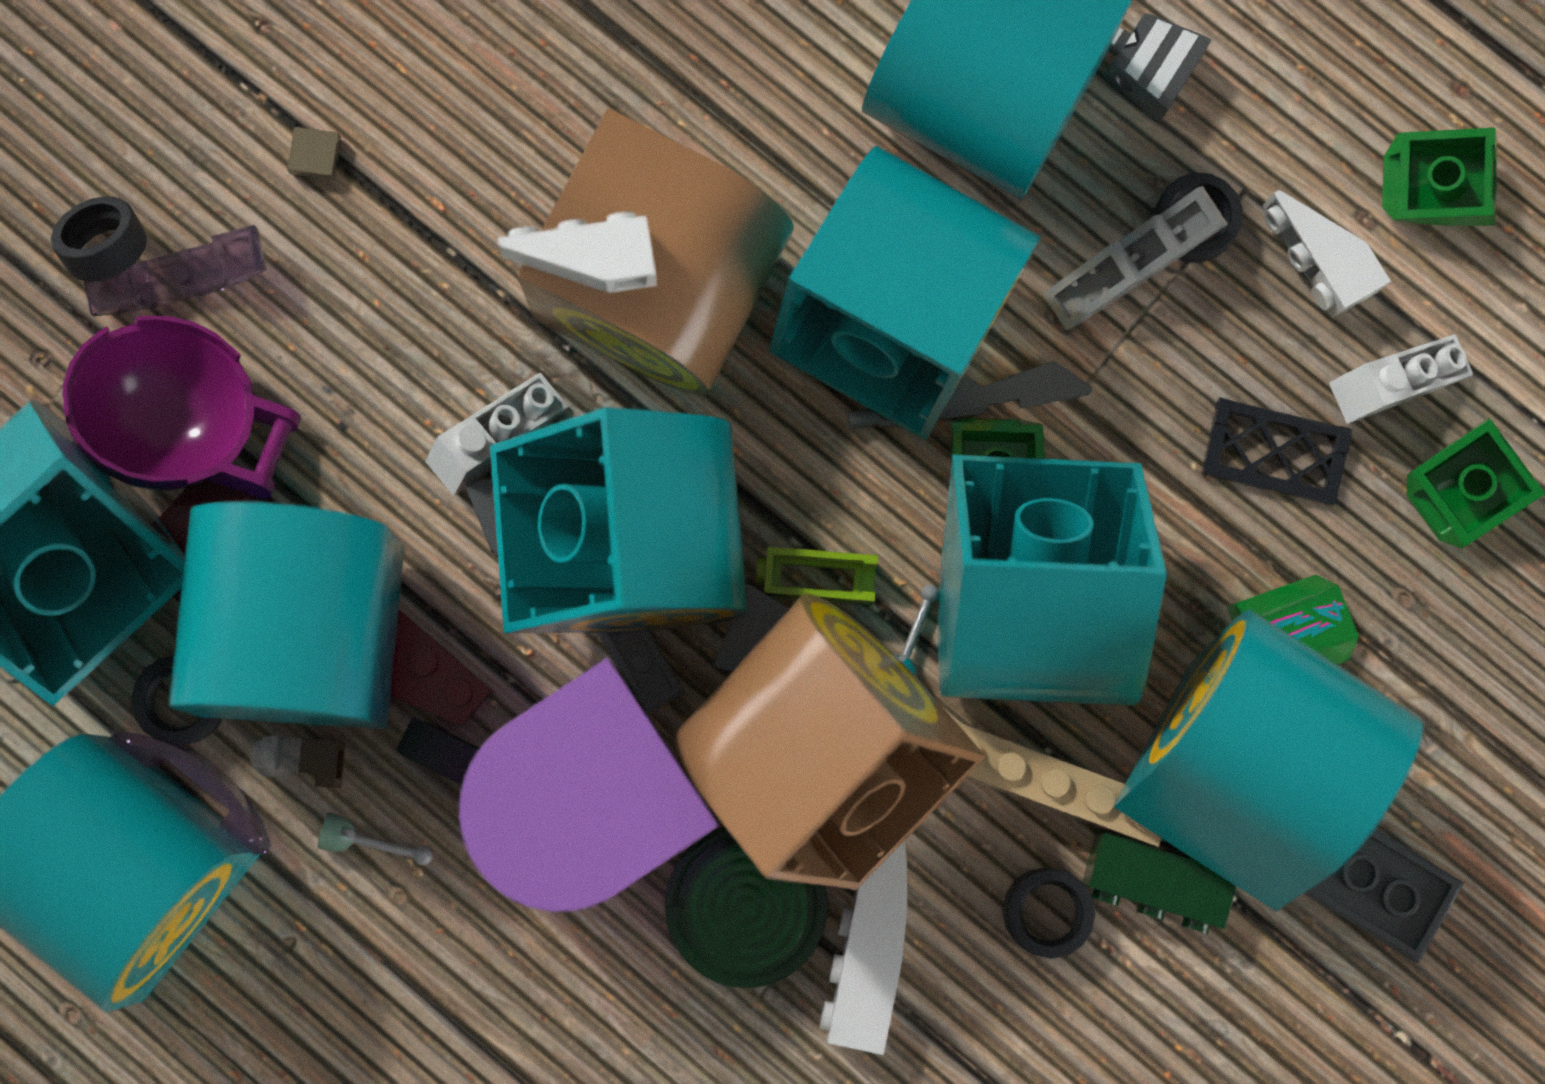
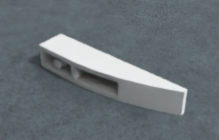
[819,841,907,1055]

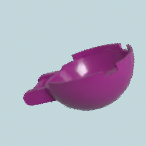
[62,316,301,498]

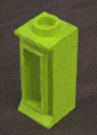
[755,546,878,606]

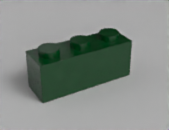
[1082,832,1237,934]

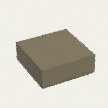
[287,127,341,180]

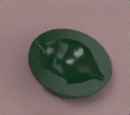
[665,826,828,988]

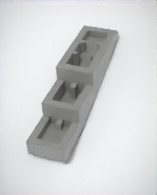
[1042,187,1228,331]

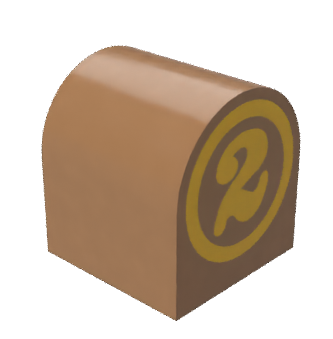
[517,108,794,395]
[672,594,986,890]

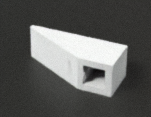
[1263,190,1391,318]
[498,212,657,293]
[1329,334,1474,424]
[425,373,569,496]

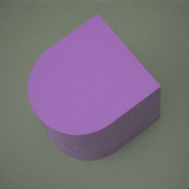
[459,658,720,911]

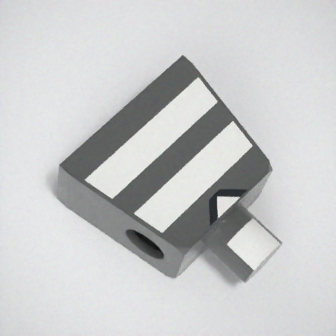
[1106,14,1212,124]

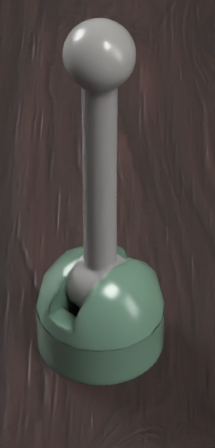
[317,812,432,865]

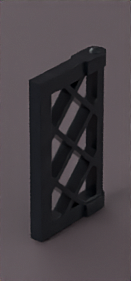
[1201,397,1352,506]

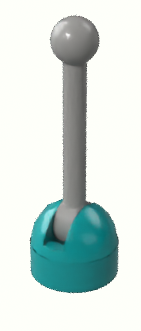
[896,585,939,676]

